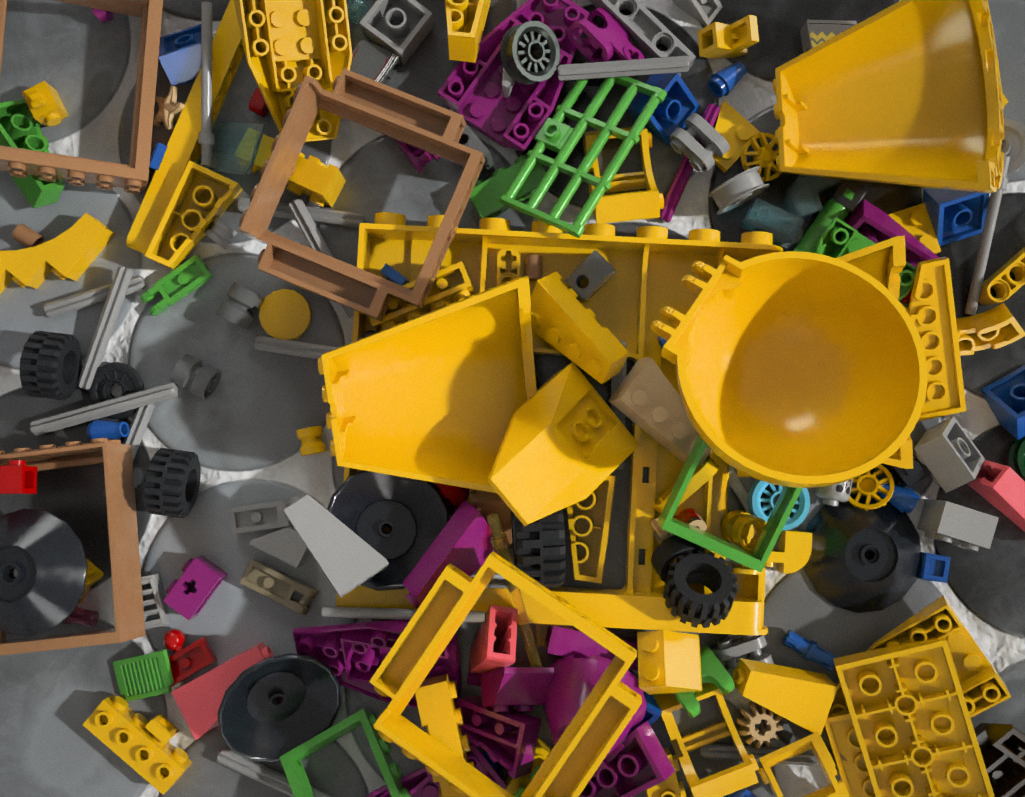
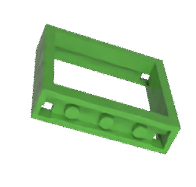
[657,435,803,573]
[279,708,412,797]

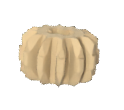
[736,702,783,749]

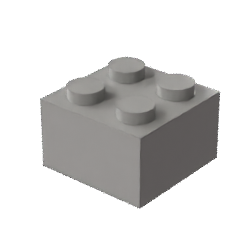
[359,0,435,65]
[914,416,985,493]
[917,499,999,552]

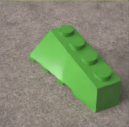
[0,99,65,209]

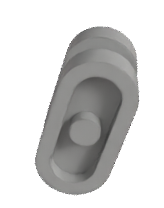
[670,113,730,172]
[713,635,774,677]

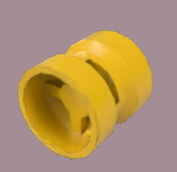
[296,426,327,456]

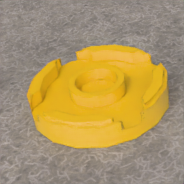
[259,289,312,340]

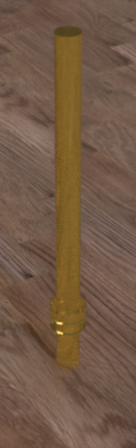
[487,513,542,667]

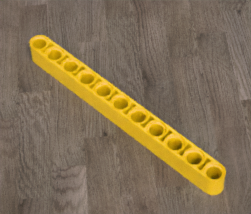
[126,0,245,254]

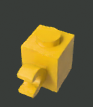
[21,80,69,127]

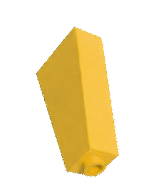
[732,658,838,735]

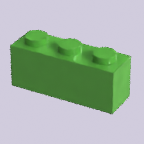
[469,154,546,219]

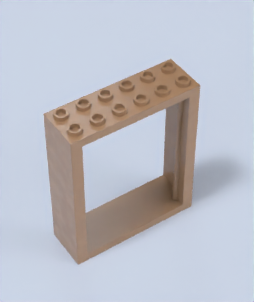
[0,0,163,194]
[0,438,146,656]

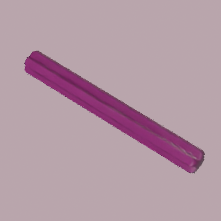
[658,103,720,223]

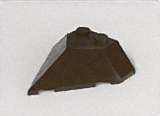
[974,723,1025,797]

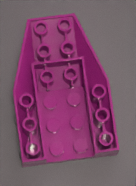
[292,620,462,707]

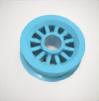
[747,479,810,531]

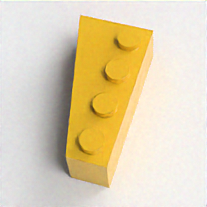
[236,128,346,208]
[145,160,243,270]

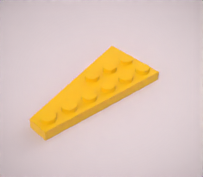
[907,257,966,422]

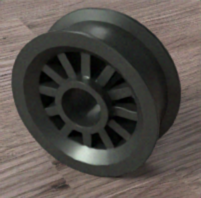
[500,21,560,84]

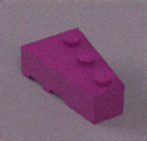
[455,695,542,779]

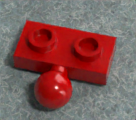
[163,629,217,688]

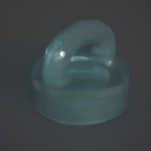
[347,0,371,24]

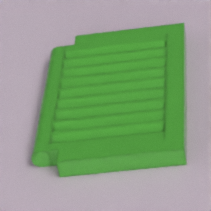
[113,649,174,702]

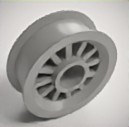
[708,166,770,215]

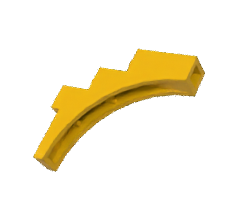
[0,213,116,294]

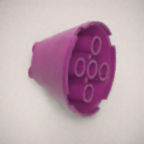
[543,655,647,759]

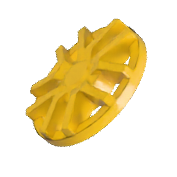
[741,132,782,182]
[848,464,894,511]

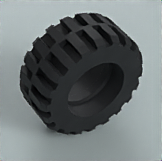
[512,509,566,588]

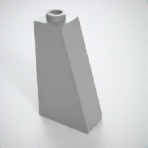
[283,494,389,598]

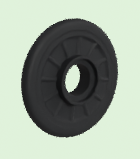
[89,362,144,419]

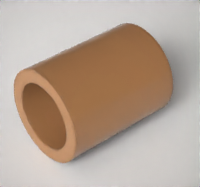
[12,223,44,248]
[524,255,543,281]

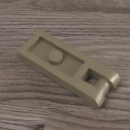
[239,558,318,615]

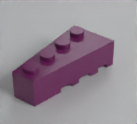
[579,721,675,797]

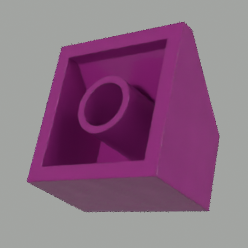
[481,667,554,713]

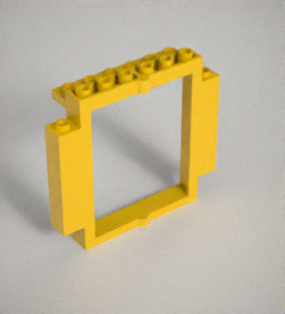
[369,551,642,797]

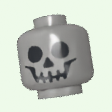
[814,479,853,507]

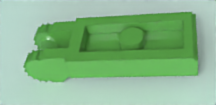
[140,255,214,316]

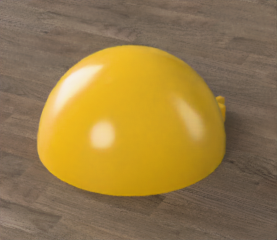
[650,251,927,488]

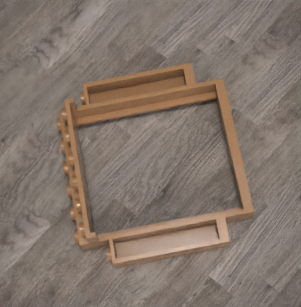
[239,68,485,322]

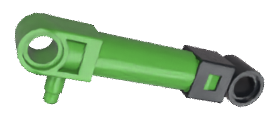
[792,179,873,253]

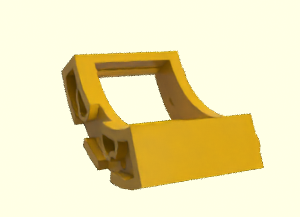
[582,127,664,224]
[652,683,759,797]
[757,732,850,797]

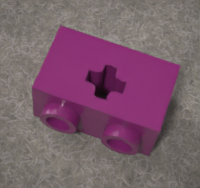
[163,555,227,620]

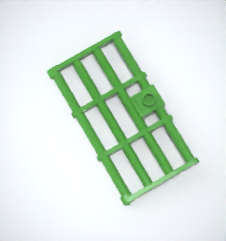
[498,61,667,238]

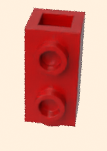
[0,460,37,494]

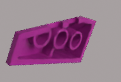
[844,199,939,268]

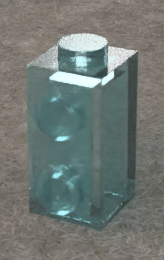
[741,198,804,248]

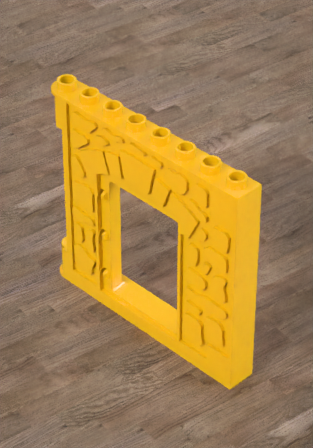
[336,212,783,635]

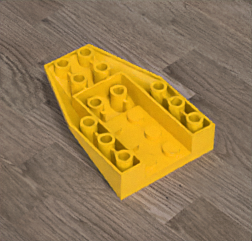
[234,0,352,142]
[487,362,639,526]
[829,595,1011,718]

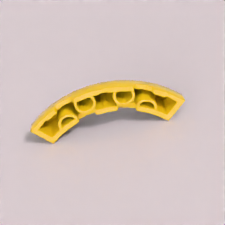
[901,303,1025,356]

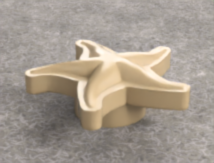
[153,85,185,131]

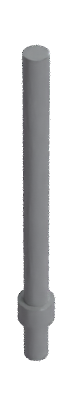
[199,2,215,166]
[965,156,1010,315]
[321,606,486,625]

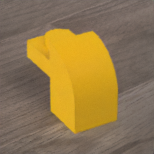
[697,15,759,59]
[765,530,812,574]

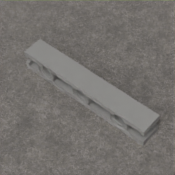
[588,0,696,77]

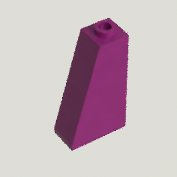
[402,500,503,609]
[545,624,638,671]

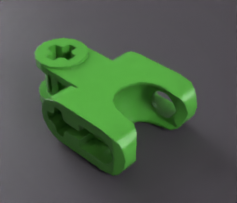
[673,645,736,718]

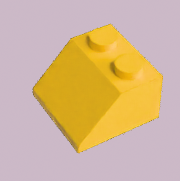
[637,630,702,695]

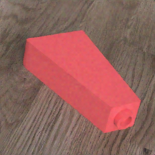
[966,460,1025,532]
[468,605,518,674]
[171,642,274,740]

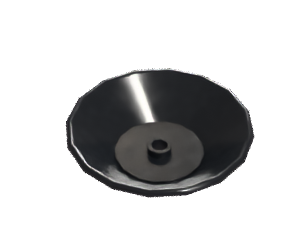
[327,470,449,591]
[804,494,922,613]
[0,508,88,636]
[217,653,341,762]

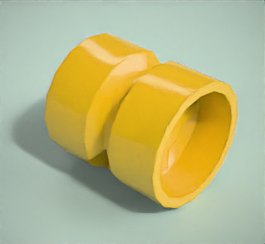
[721,510,766,551]

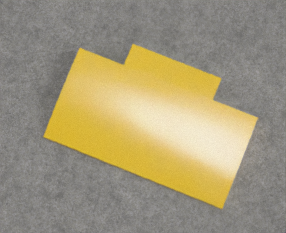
[825,638,995,797]

